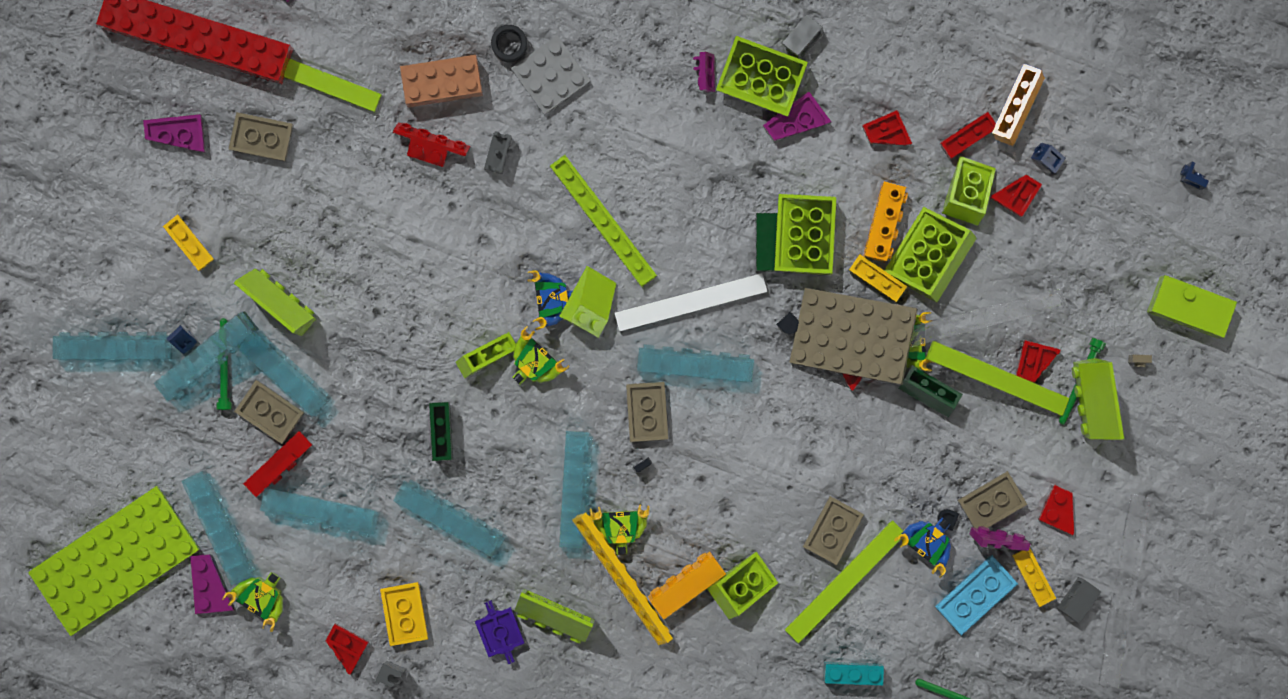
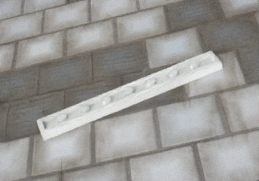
[615,273,767,332]

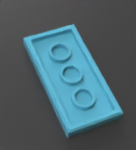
[935,555,1018,636]

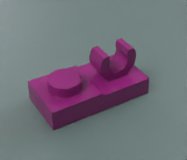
[693,51,715,93]

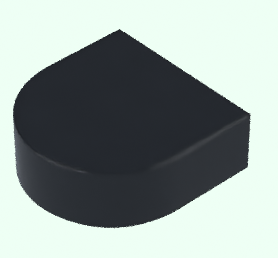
[776,311,799,335]
[632,457,652,473]
[937,509,960,531]

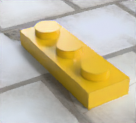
[163,214,215,271]
[849,254,907,303]
[1011,548,1056,607]

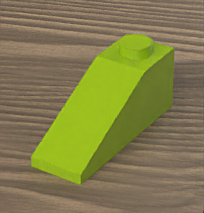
[455,332,516,379]

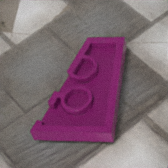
[763,92,831,141]
[143,114,205,153]
[969,526,1031,551]
[190,554,235,614]

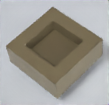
[1128,355,1152,367]

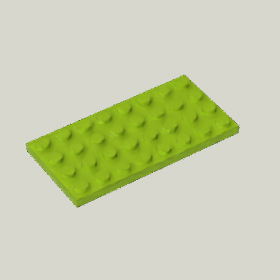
[28,486,200,636]

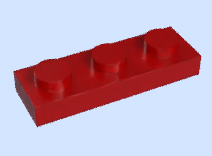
[940,112,996,159]

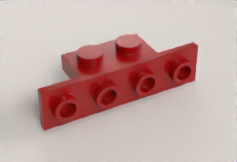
[393,123,471,167]
[243,431,313,497]

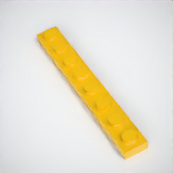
[572,512,673,645]

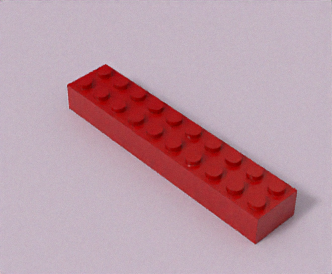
[96,0,294,85]

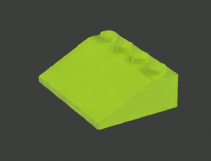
[716,36,808,116]
[774,194,836,275]
[884,207,977,303]
[234,268,316,336]
[1071,358,1124,440]
[514,589,595,644]

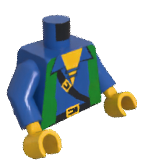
[527,270,573,330]
[894,518,951,578]

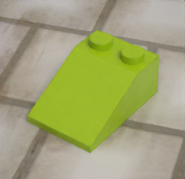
[942,156,996,226]
[559,266,616,338]
[707,552,778,619]

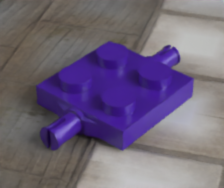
[475,600,525,664]

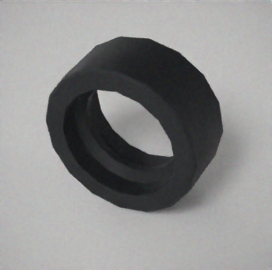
[491,25,528,63]

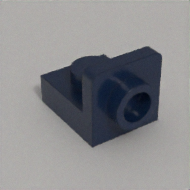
[1031,143,1066,174]
[1180,161,1209,190]
[167,325,197,355]

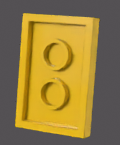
[380,582,429,646]

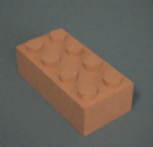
[400,55,483,107]

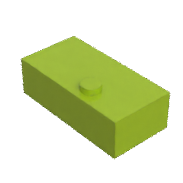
[1147,275,1237,339]

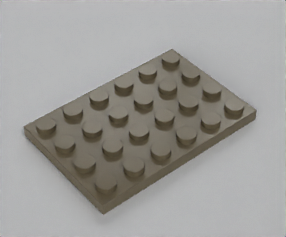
[789,288,918,385]

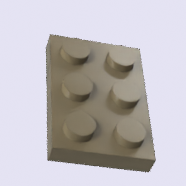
[228,112,294,162]
[234,380,305,444]
[626,382,668,442]
[957,471,1027,528]
[802,496,864,565]

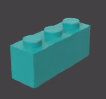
[823,662,884,686]

